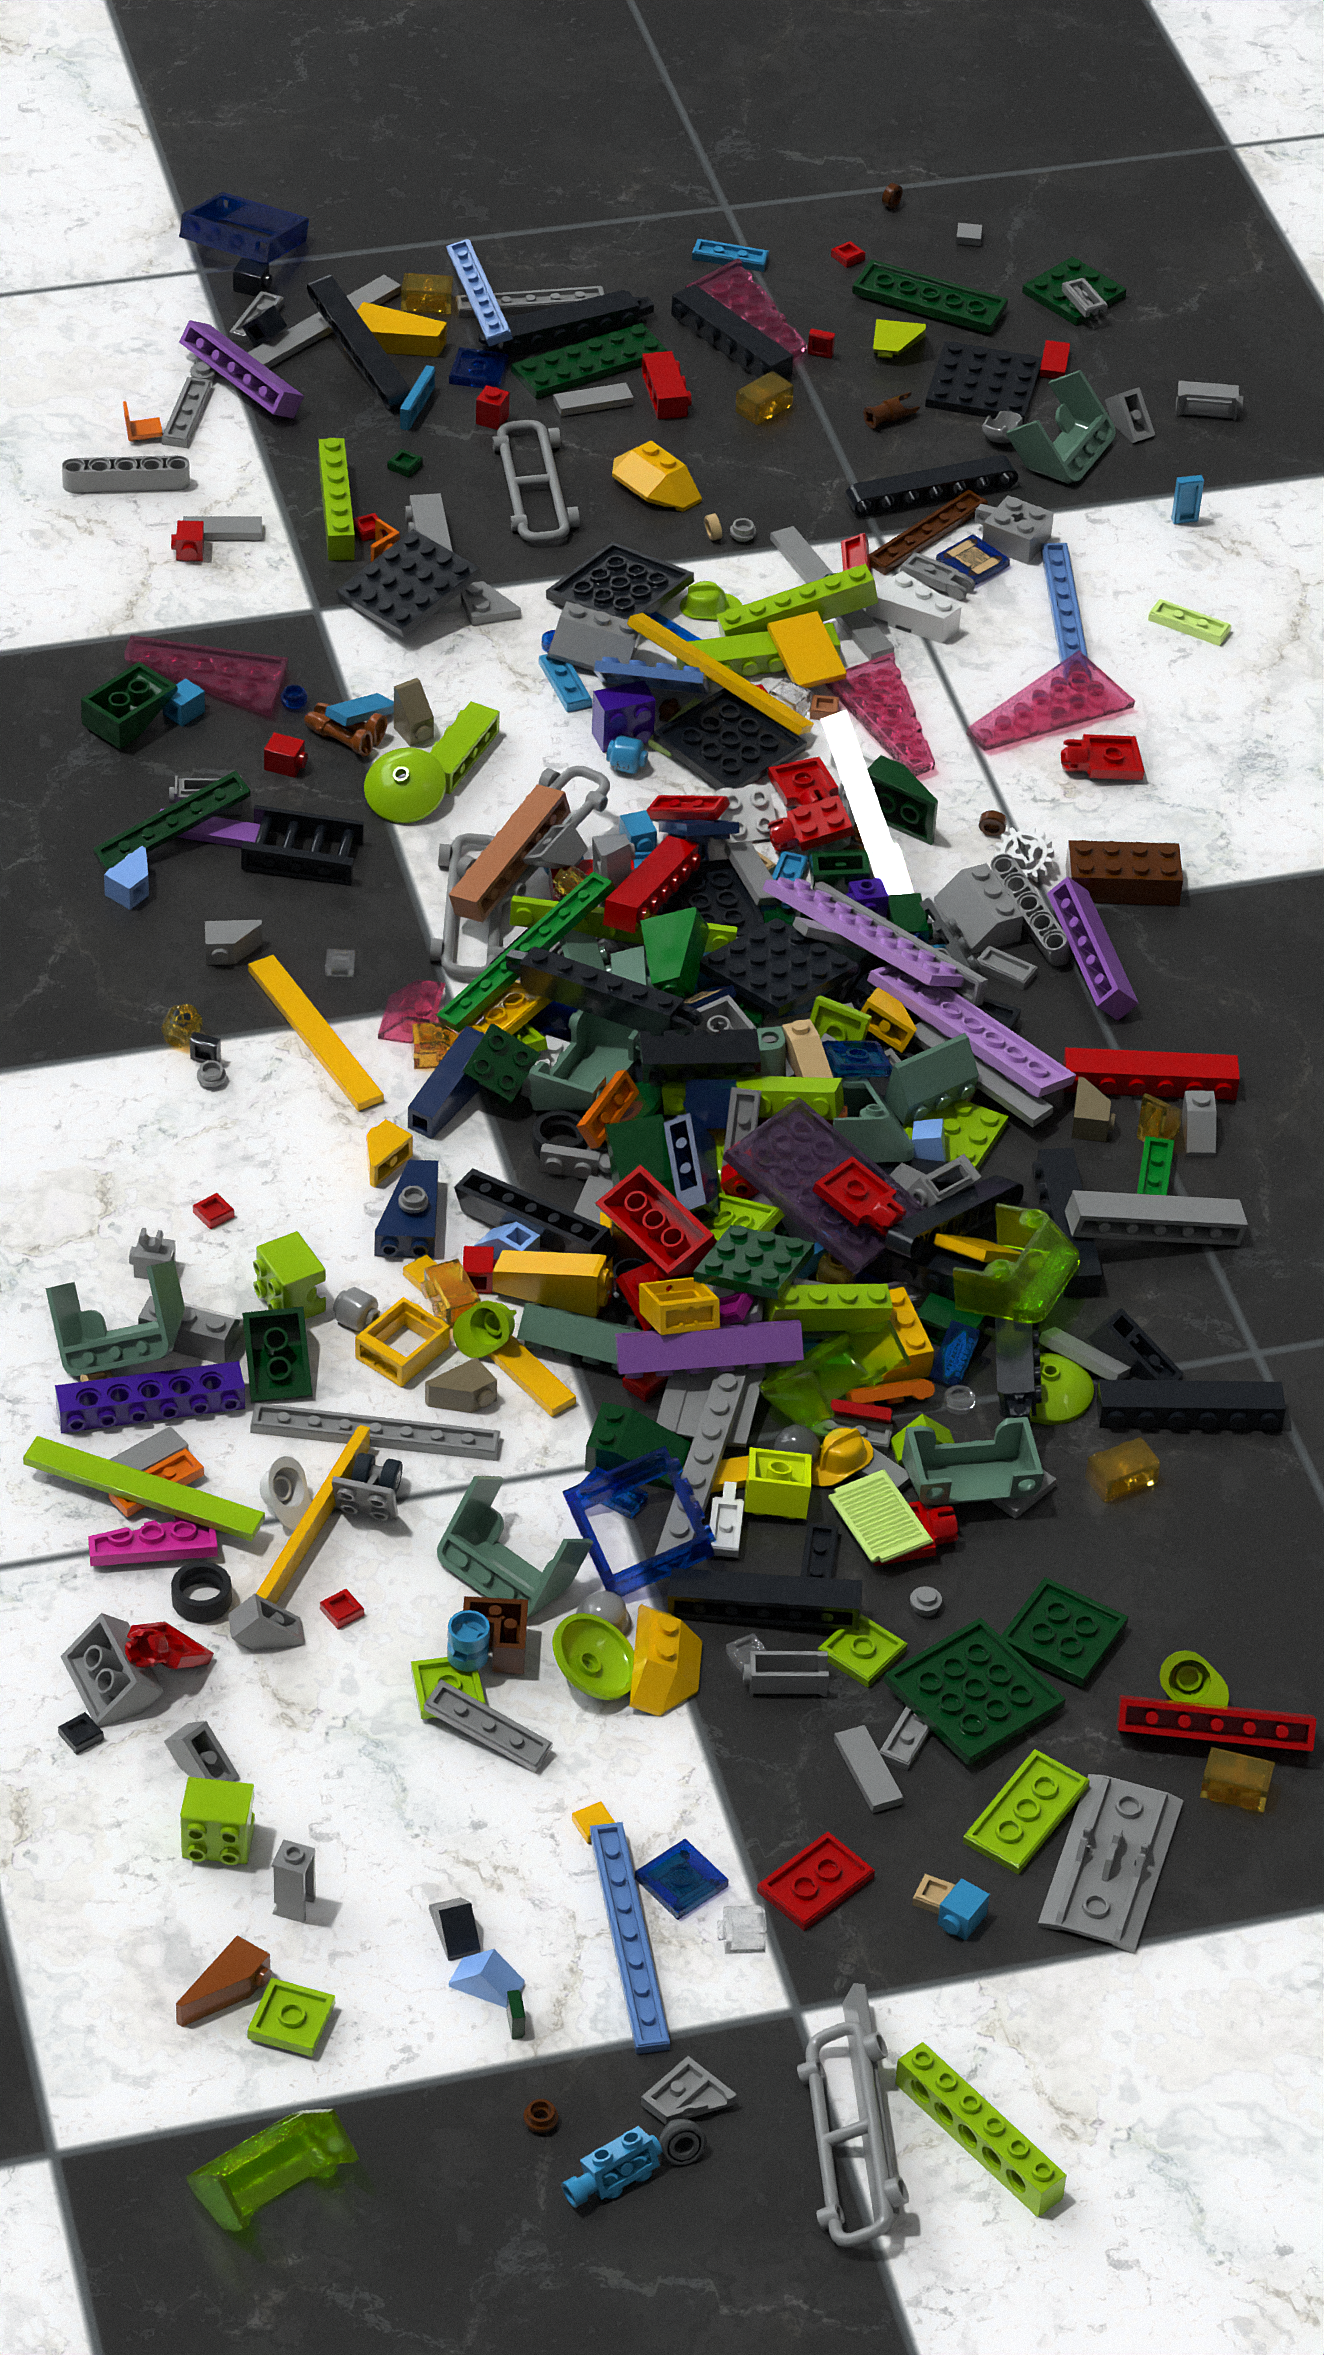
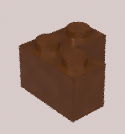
[463,1596,528,1674]

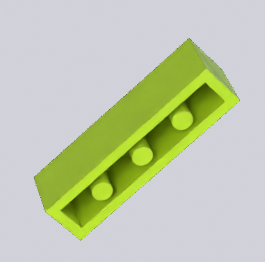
[430,701,500,795]
[763,1284,893,1331]

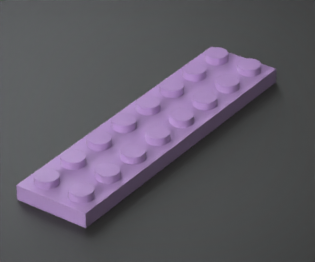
[762,877,964,987]
[867,964,1076,1098]

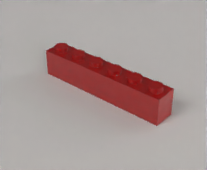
[603,835,701,934]
[1063,1047,1240,1100]
[1116,1695,1317,1751]

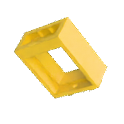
[639,1277,720,1335]
[355,1297,450,1387]

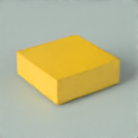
[572,1801,615,1844]

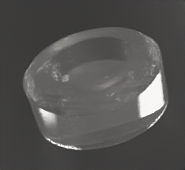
[944,1385,975,1415]

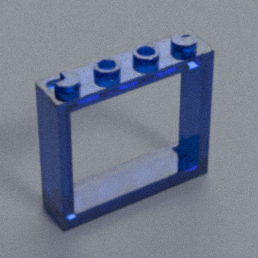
[179,192,309,264]
[562,1446,716,1597]

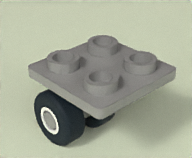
[332,1453,403,1521]

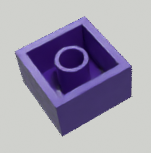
[592,680,656,753]

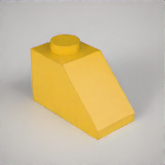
[861,987,917,1053]
[366,1119,413,1188]

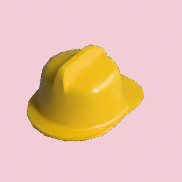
[811,1428,873,1487]

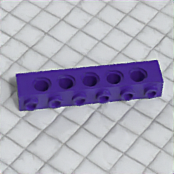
[55,1361,246,1433]

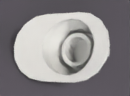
[259,1456,311,1530]

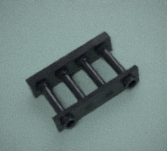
[241,805,364,886]

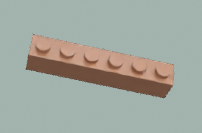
[448,784,571,923]

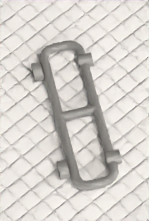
[492,420,580,543]
[456,766,610,907]
[429,833,505,978]
[797,2021,909,2248]

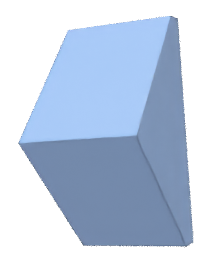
[912,1118,946,1162]
[449,1949,525,2008]

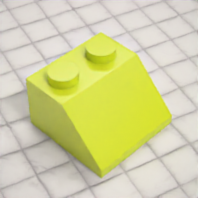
[744,1447,812,1519]

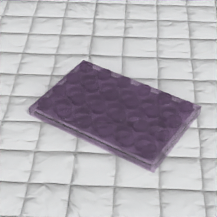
[722,1097,926,1275]

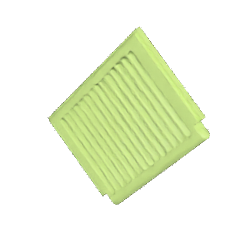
[828,1469,933,1563]

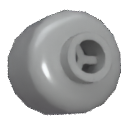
[333,1287,380,1332]

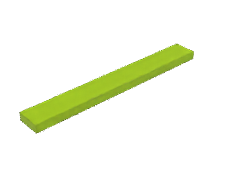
[23,1436,265,1542]

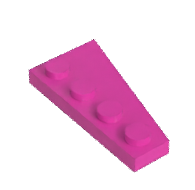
[88,1516,218,1566]

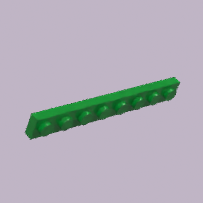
[436,872,615,1033]

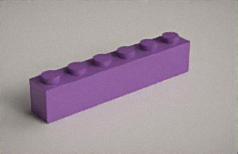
[179,320,304,418]
[1047,876,1139,1021]
[615,1319,804,1379]

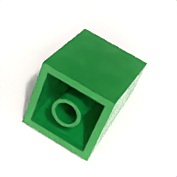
[640,907,710,999]

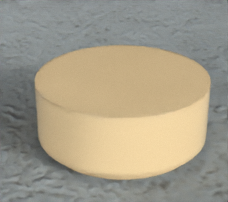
[704,513,722,541]

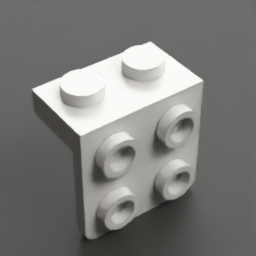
[713,784,776,843]

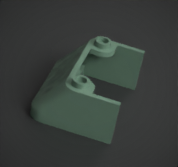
[1006,370,1116,484]
[830,1070,914,1163]
[45,1260,185,1376]
[437,1476,593,1618]

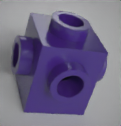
[844,878,889,917]

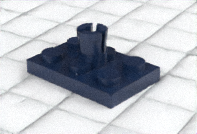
[658,819,740,861]

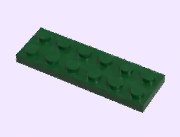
[852,259,1008,333]
[511,323,667,399]

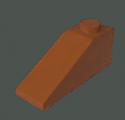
[176,1935,272,2027]

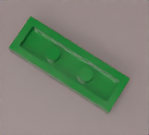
[1137,1136,1174,1195]

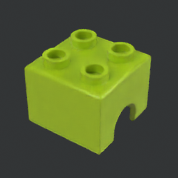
[253,1231,326,1319]
[180,1777,255,1865]

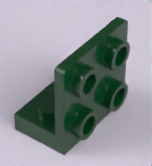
[462,1024,541,1108]

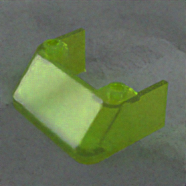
[953,1203,1080,1323]
[758,1320,911,1428]
[185,2109,359,2232]

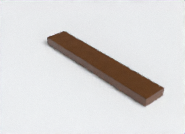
[869,490,988,575]

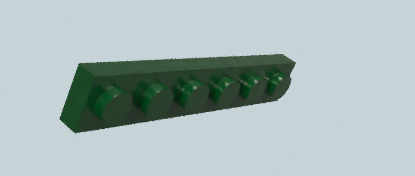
[93,770,251,872]

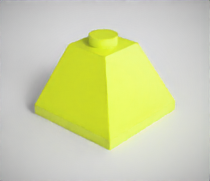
[873,319,926,359]

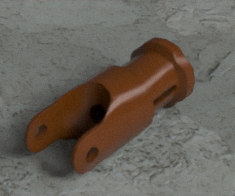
[863,392,920,429]

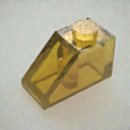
[412,1023,459,1069]
[1137,1093,1182,1142]

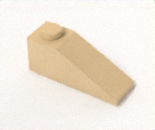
[782,1019,833,1078]

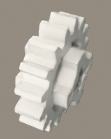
[994,825,1055,882]

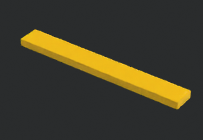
[627,613,814,736]
[248,955,384,1111]
[403,1254,576,1417]
[256,1425,370,1604]

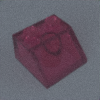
[378,979,445,1047]

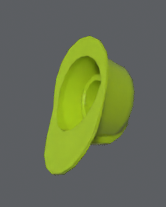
[679,581,742,620]
[453,1300,517,1358]
[1159,1650,1230,1706]

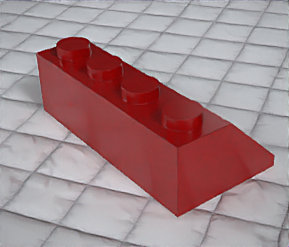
[595,1165,717,1277]

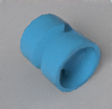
[447,1610,490,1672]

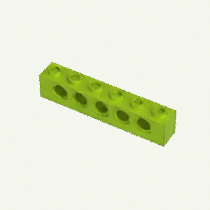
[895,2042,1067,2217]

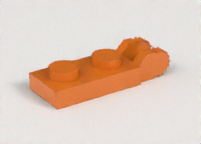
[846,1378,935,1406]

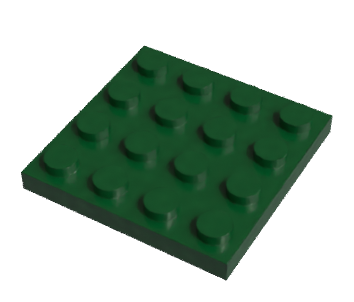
[883,1617,1066,1765]

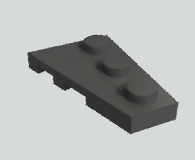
[920,897,982,975]

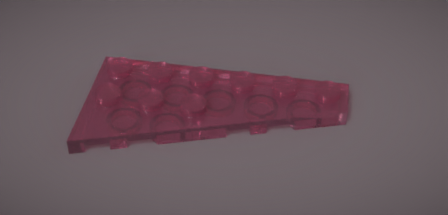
[685,258,807,360]
[124,635,288,717]
[966,650,1135,751]
[825,653,935,776]

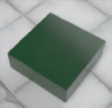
[387,449,423,478]
[506,1990,526,2039]

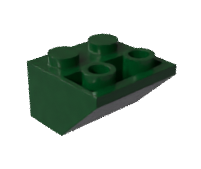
[808,849,870,894]

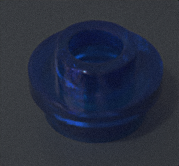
[280,684,308,709]

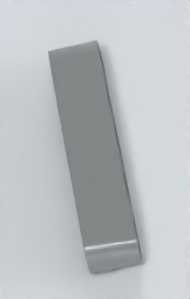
[62,455,190,493]
[990,854,1071,966]

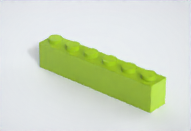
[319,438,355,561]
[716,564,878,637]
[676,623,841,681]
[662,1075,844,1120]

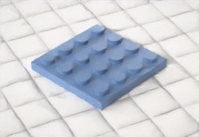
[594,657,709,694]

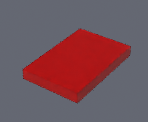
[757,1831,875,1931]

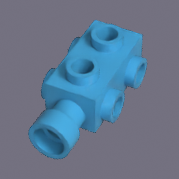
[561,2126,663,2208]

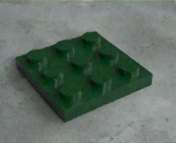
[1022,256,1127,326]
[693,1225,815,1300]
[1001,1577,1129,1687]

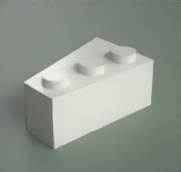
[865,571,961,643]

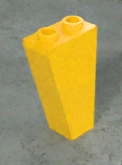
[344,302,447,357]
[493,1250,610,1318]

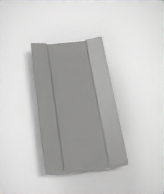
[656,1284,767,1447]
[1037,1774,1183,1954]

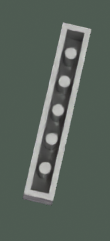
[405,493,461,614]
[1065,1190,1248,1246]

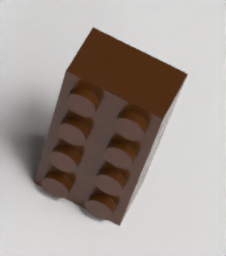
[1065,840,1183,905]

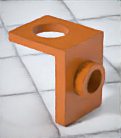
[123,401,163,441]
[371,518,400,562]

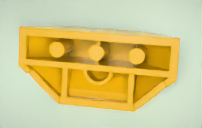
[612,441,702,512]
[629,1604,702,1716]

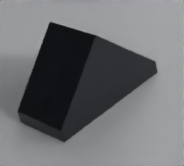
[429,1897,481,1961]

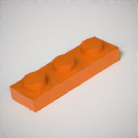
[576,1070,640,1149]
[109,1448,204,1518]

